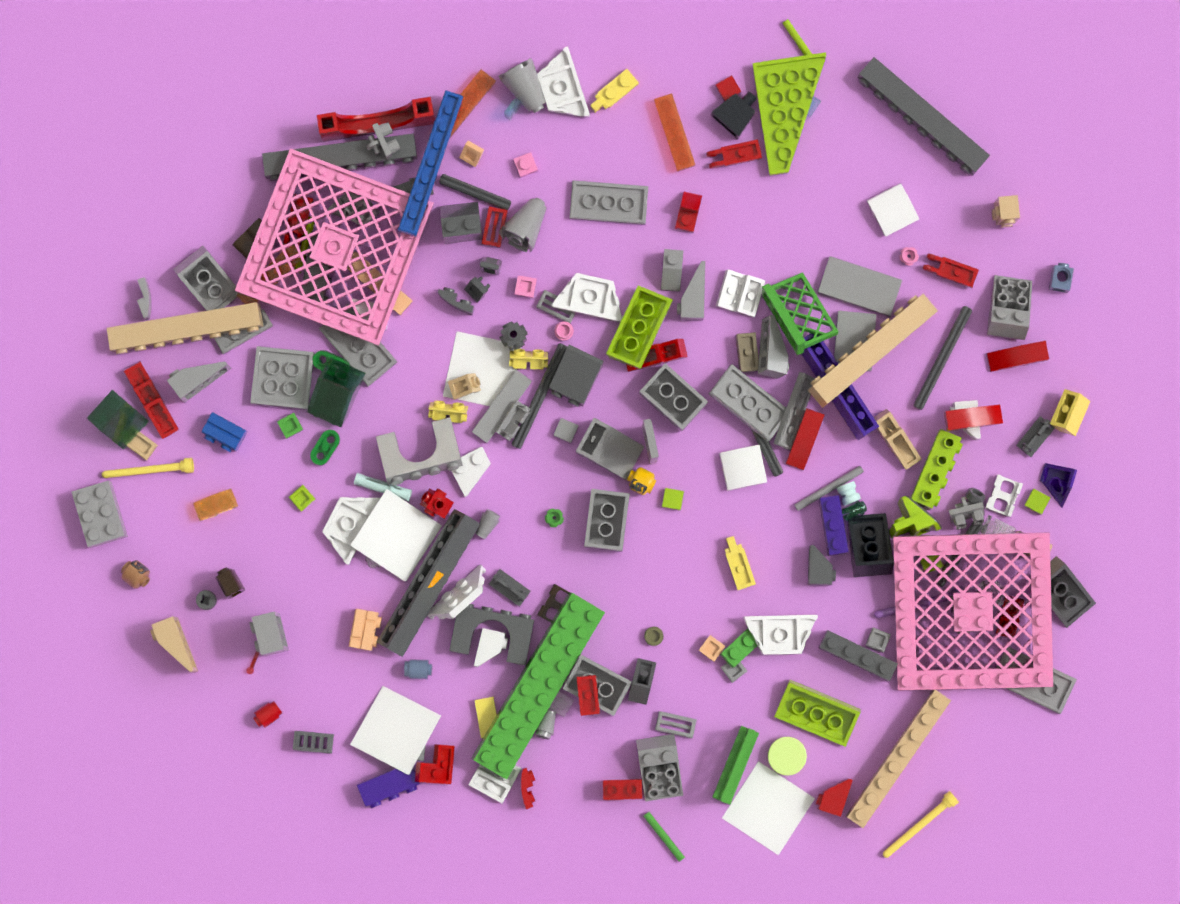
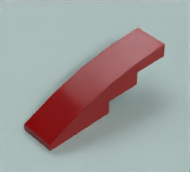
[124,361,179,439]

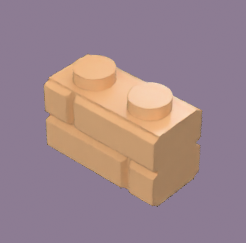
[348,608,382,651]

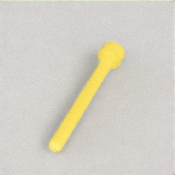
[102,457,194,478]
[883,791,959,858]

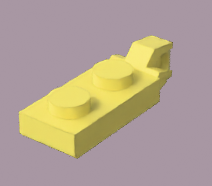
[590,69,639,113]
[725,536,756,591]

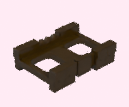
[537,584,569,622]

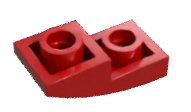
[995,595,1024,638]
[521,767,536,810]

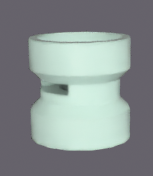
[837,481,861,506]

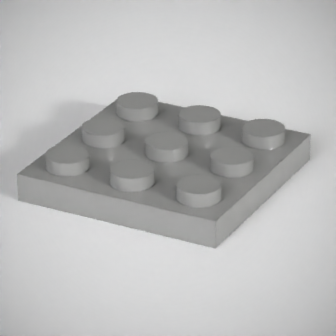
[250,346,314,410]

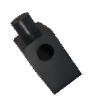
[711,91,757,139]

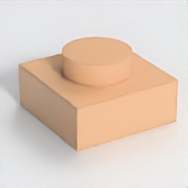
[459,141,484,167]
[698,635,725,662]

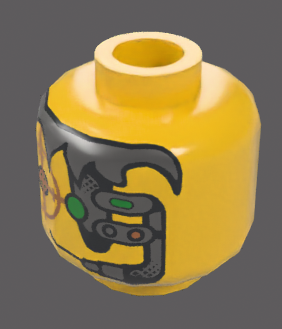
[627,467,657,495]

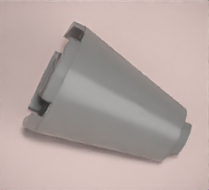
[498,58,545,113]
[499,198,546,252]

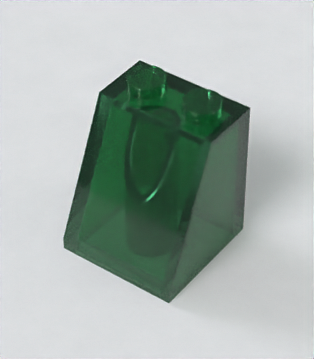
[306,358,366,427]
[87,389,149,450]

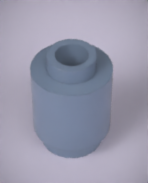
[404,659,432,679]

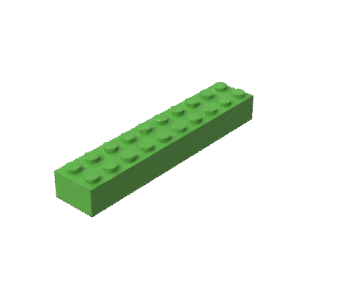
[471,592,605,780]

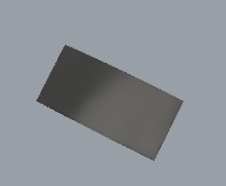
[438,287,474,315]

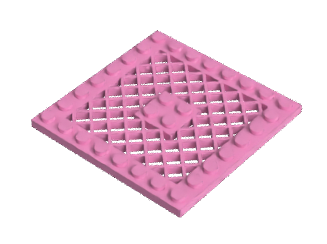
[235,148,434,346]
[893,532,1053,690]

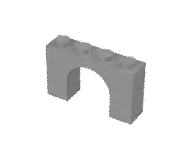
[376,417,463,485]

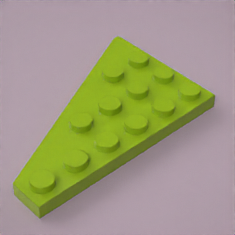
[752,52,826,176]

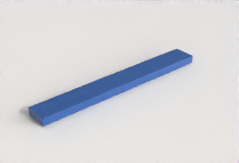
[398,90,464,237]

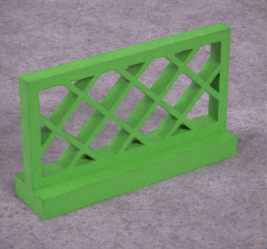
[762,272,839,355]
[712,726,759,804]

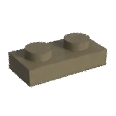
[735,332,759,372]

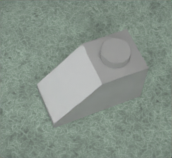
[661,249,683,291]

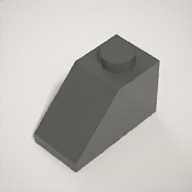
[808,545,836,585]
[628,658,656,705]

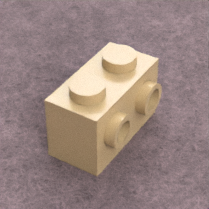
[992,195,1020,228]

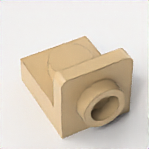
[448,373,481,400]

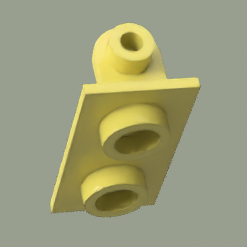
[509,349,548,370]
[428,401,468,423]

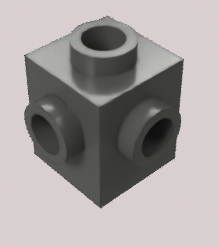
[499,321,528,350]

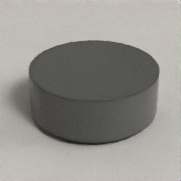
[965,488,985,504]

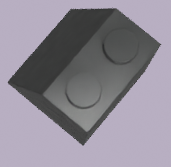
[440,202,482,244]
[549,345,604,407]

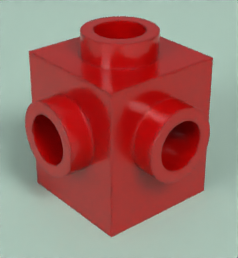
[420,488,454,519]

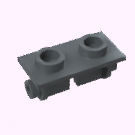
[1016,416,1055,457]
[489,569,531,607]

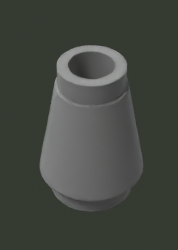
[476,509,500,539]
[535,710,556,740]

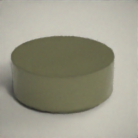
[644,627,664,646]

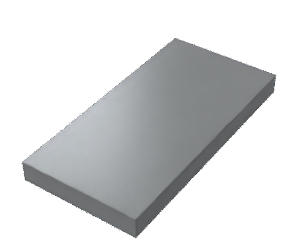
[570,180,648,225]
[818,256,902,317]
[319,304,397,387]
[709,364,786,442]
[642,419,659,464]
[996,647,1077,714]

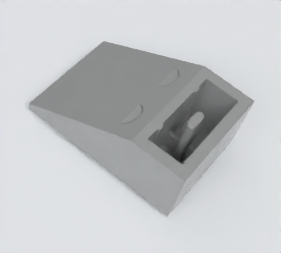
[987,275,1032,340]
[576,418,644,480]
[636,734,683,801]

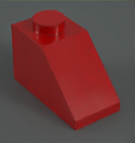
[816,778,853,817]

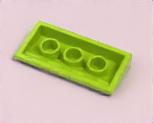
[606,285,673,369]
[774,679,861,747]

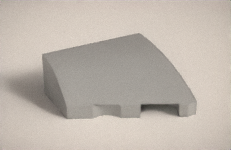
[327,192,381,225]

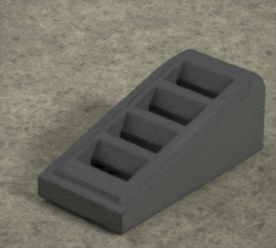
[480,257,502,275]
[293,731,334,754]

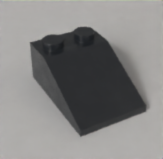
[848,513,894,577]

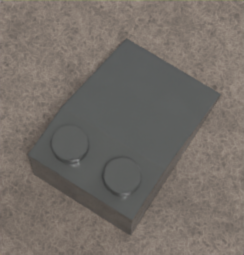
[1027,556,1096,628]

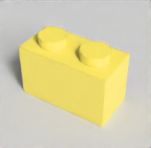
[1050,389,1090,436]

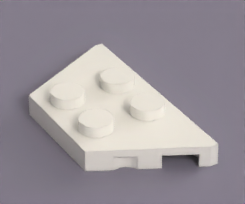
[537,47,590,118]
[551,273,623,322]
[322,497,381,565]
[427,564,486,620]
[743,615,818,655]

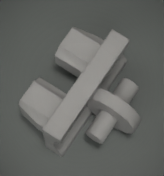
[366,122,400,159]
[949,496,985,530]

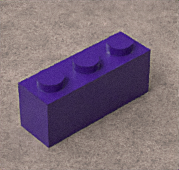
[819,495,849,556]
[357,767,420,809]

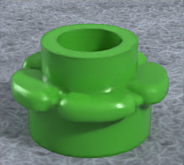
[545,508,564,527]

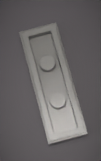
[214,309,273,354]

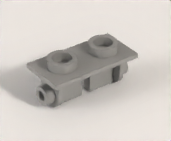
[495,400,530,441]

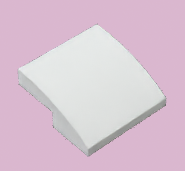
[867,183,919,236]
[716,269,765,317]
[719,445,767,491]
[469,764,522,803]

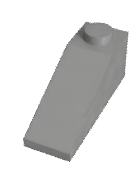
[677,261,705,320]
[758,315,789,379]

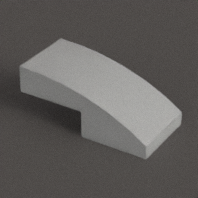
[137,277,152,320]

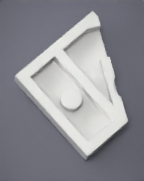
[452,447,491,497]

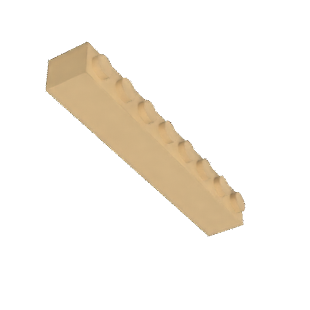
[808,293,938,408]
[107,302,264,355]
[845,690,951,828]

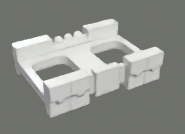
[985,474,1023,517]

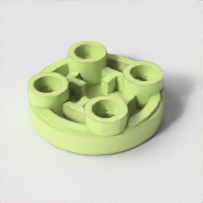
[768,737,807,775]

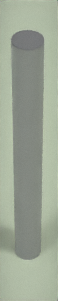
[794,466,864,511]

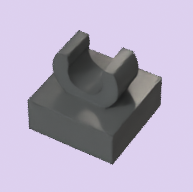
[464,277,490,303]

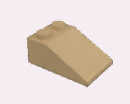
[150,616,198,673]

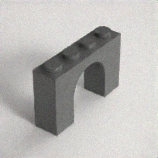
[449,604,534,666]

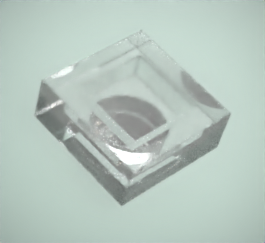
[549,692,574,717]

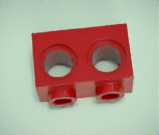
[603,779,642,800]

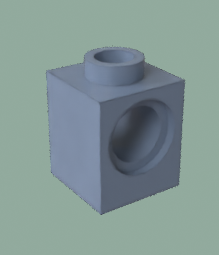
[1049,263,1074,293]

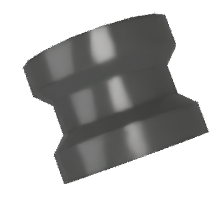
[196,590,217,610]

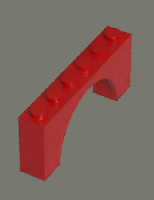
[317,96,435,142]

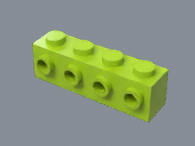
[910,429,963,510]

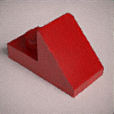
[675,191,702,233]

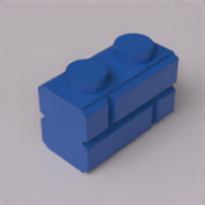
[202,412,248,453]

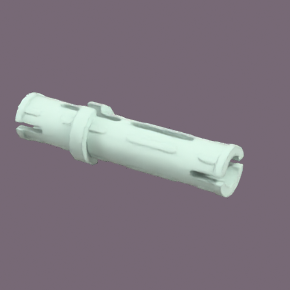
[354,473,412,502]

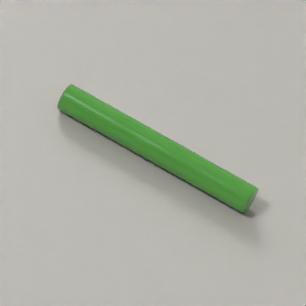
[643,812,685,862]

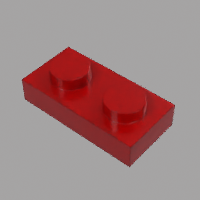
[576,675,600,716]

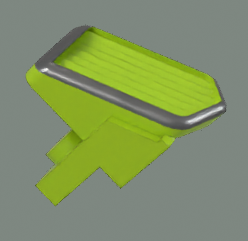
[889,496,942,539]

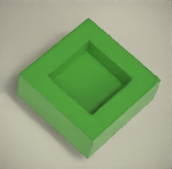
[277,413,303,439]

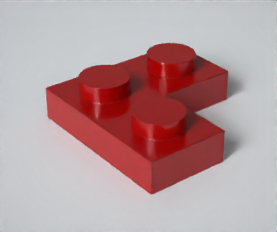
[415,744,455,784]

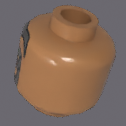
[121,560,150,589]

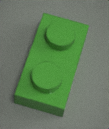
[720,629,757,669]

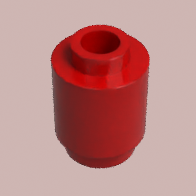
[253,701,282,728]

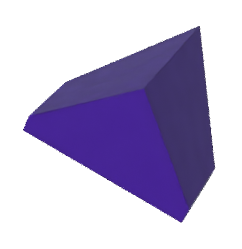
[1040,463,1077,508]

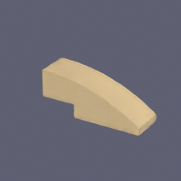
[874,409,922,470]

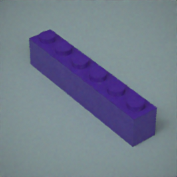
[801,333,879,440]

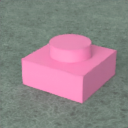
[513,152,538,178]
[515,275,537,298]

